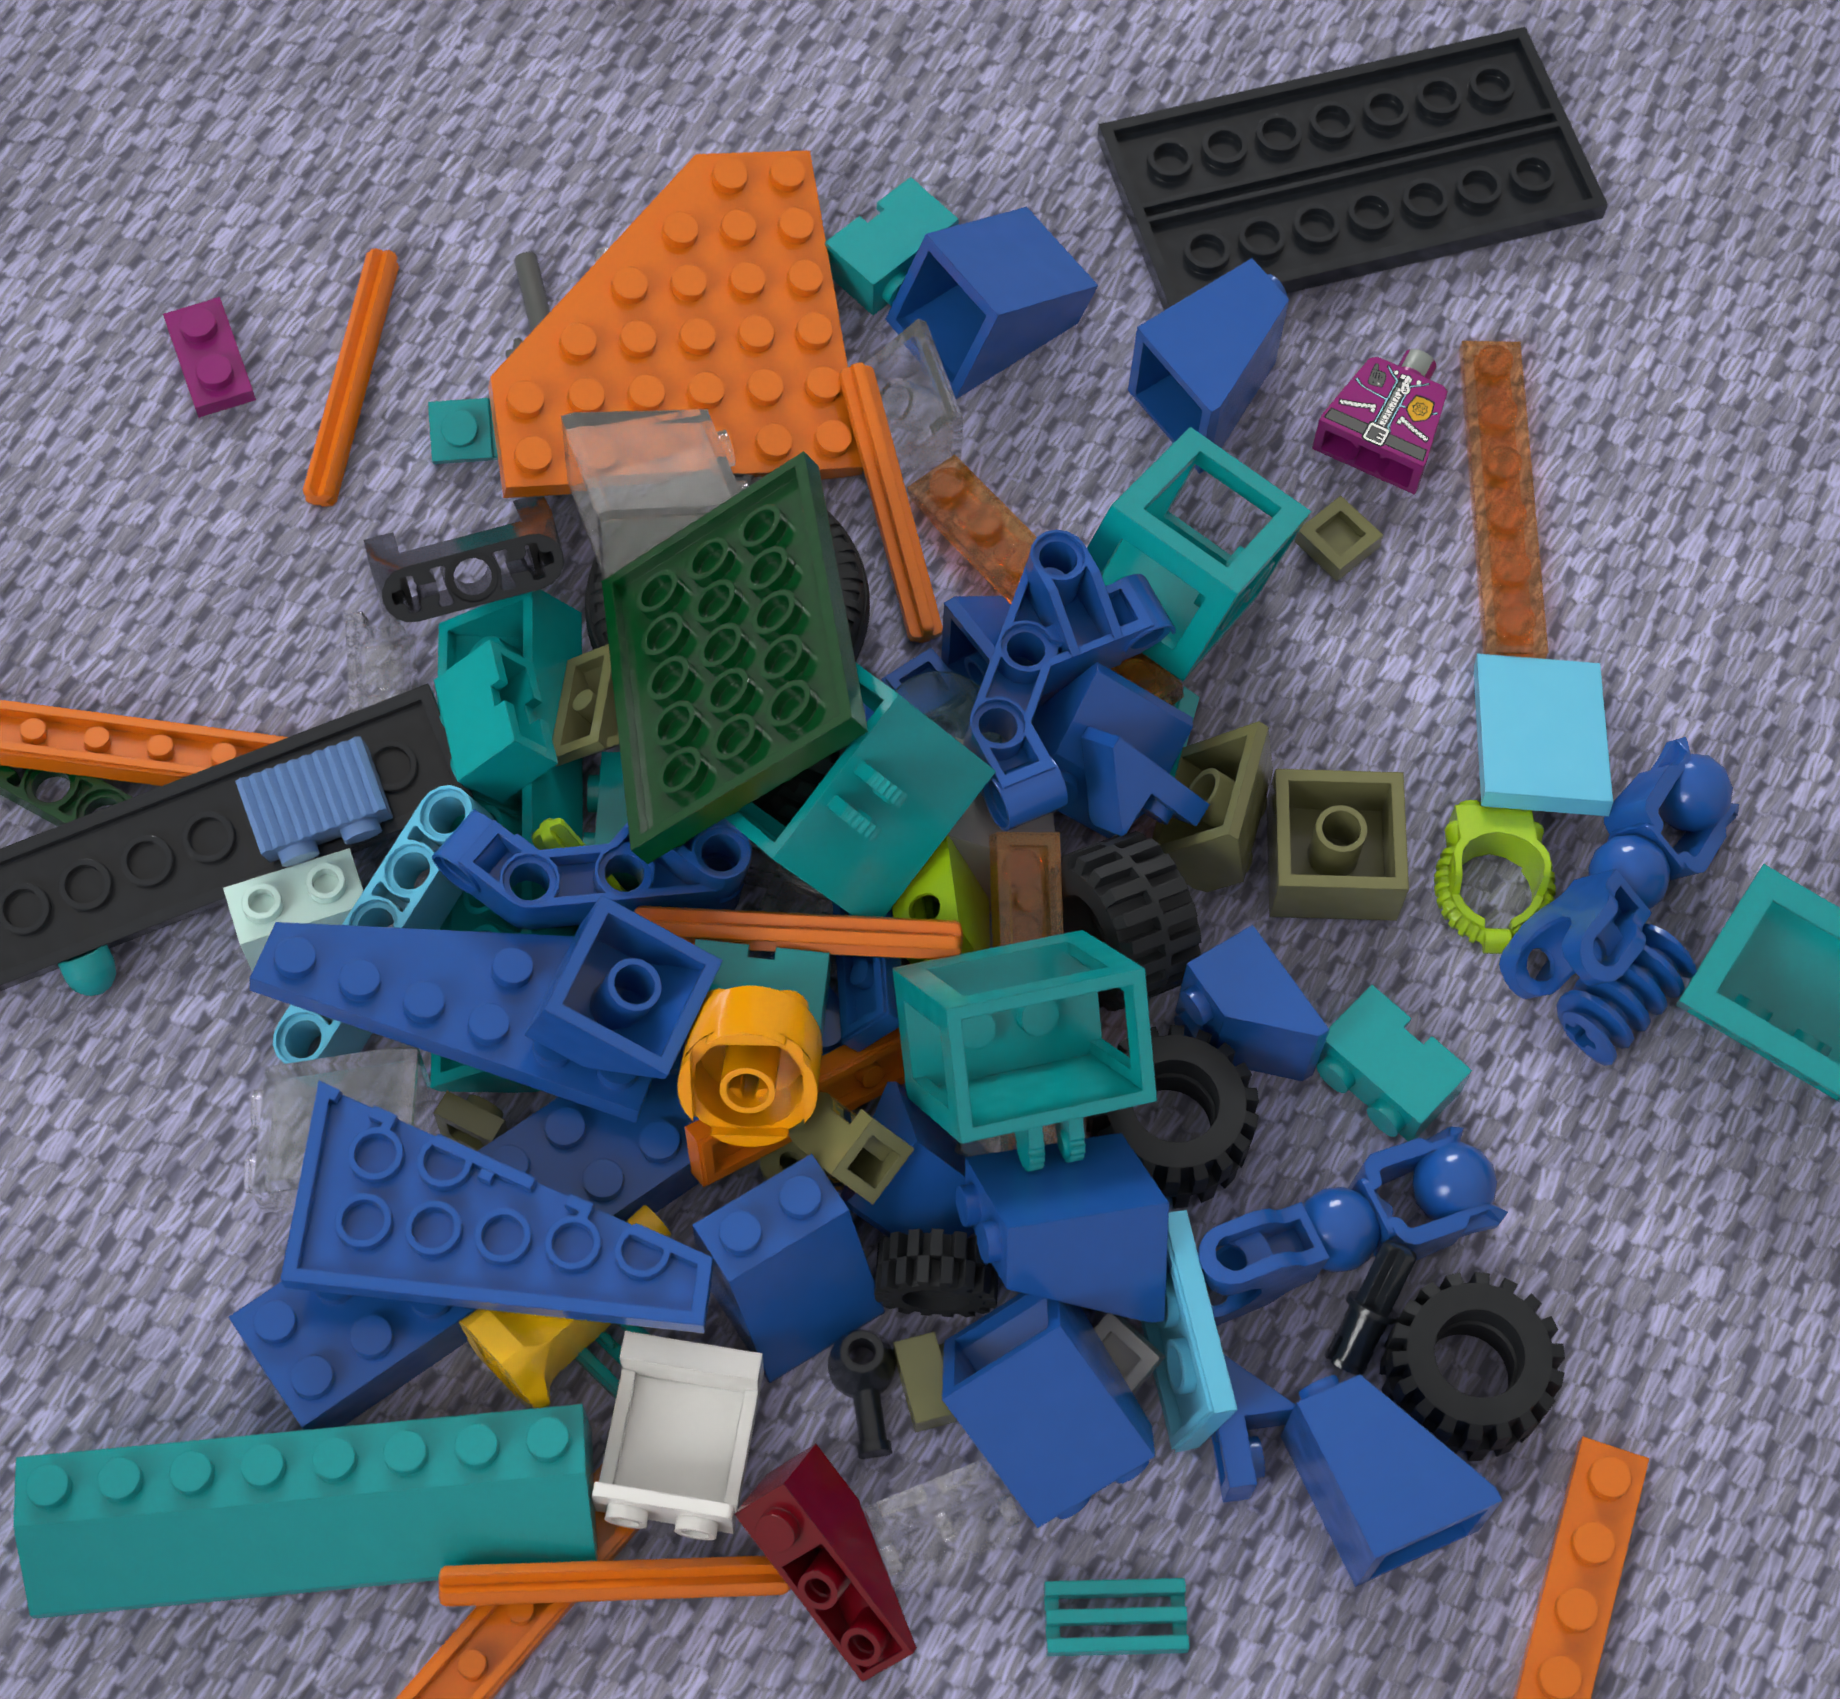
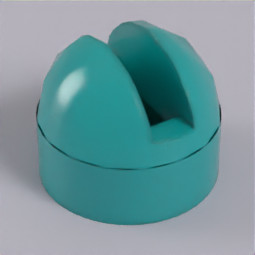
[58,945,116,996]

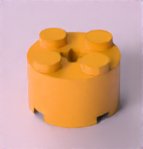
[678,986,823,1147]

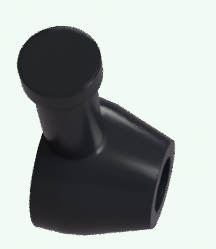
[828,1329,896,1459]

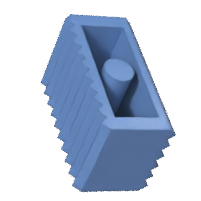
[235,736,393,867]

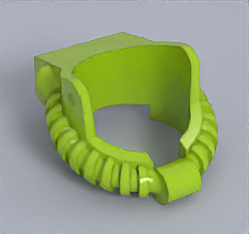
[1434,800,1556,954]

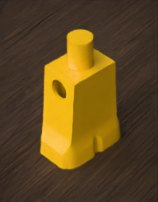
[459,1205,671,1409]

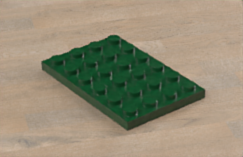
[602,451,868,864]

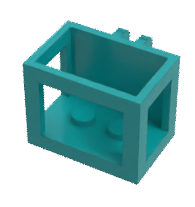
[1087,427,1312,681]
[725,662,996,917]
[1676,864,1840,1102]
[892,930,1157,1172]

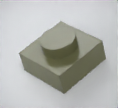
[1295,496,1383,581]
[433,1091,508,1151]

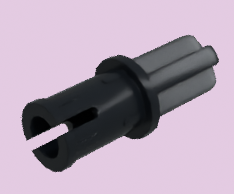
[1325,1239,1417,1375]

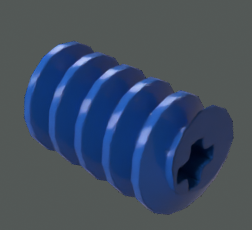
[1556,924,1697,1066]

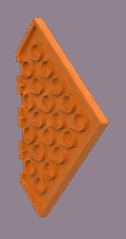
[488,150,864,498]

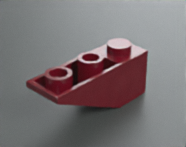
[734,1444,917,1682]

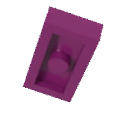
[163,297,256,418]

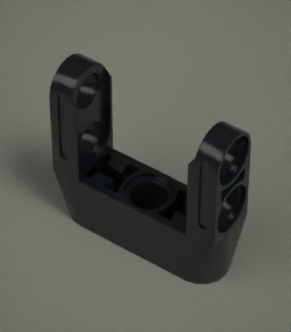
[364,496,566,622]

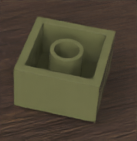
[1266,769,1409,921]

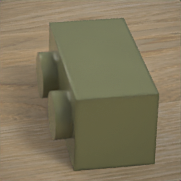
[893,1331,957,1433]

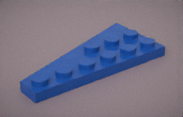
[249,922,653,1123]
[280,1080,714,1333]

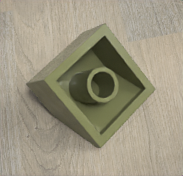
[1152,721,1273,892]

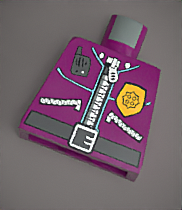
[1312,349,1448,495]

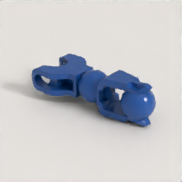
[1499,737,1739,999]
[1197,1126,1508,1326]

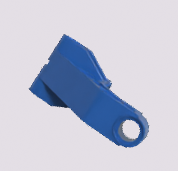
[962,529,1176,831]
[432,809,752,930]

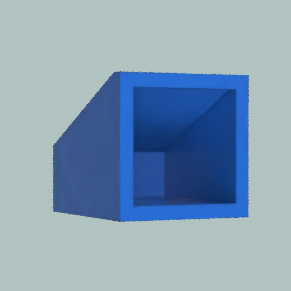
[885,207,1098,400]
[1128,258,1289,474]
[956,1133,1169,1323]
[692,1154,885,1384]
[942,1293,1155,1528]
[1280,1374,1503,1587]

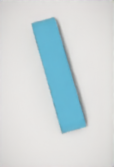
[273,785,494,1082]

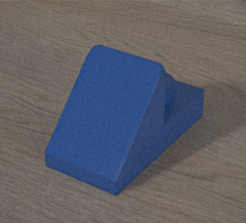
[1081,726,1210,836]
[1211,1355,1295,1503]

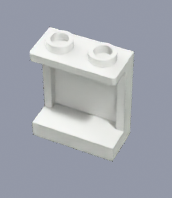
[592,1331,764,1540]

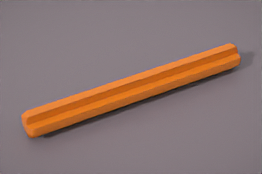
[303,248,399,507]
[839,362,943,643]
[634,906,963,960]
[439,1555,790,1607]

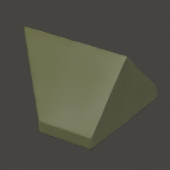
[552,644,619,767]

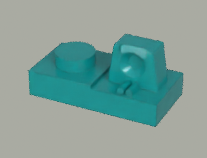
[428,398,498,464]

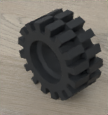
[874,1229,999,1318]

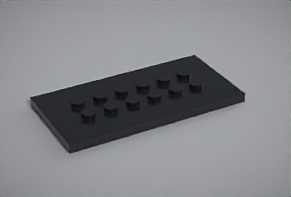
[1097,27,1608,310]

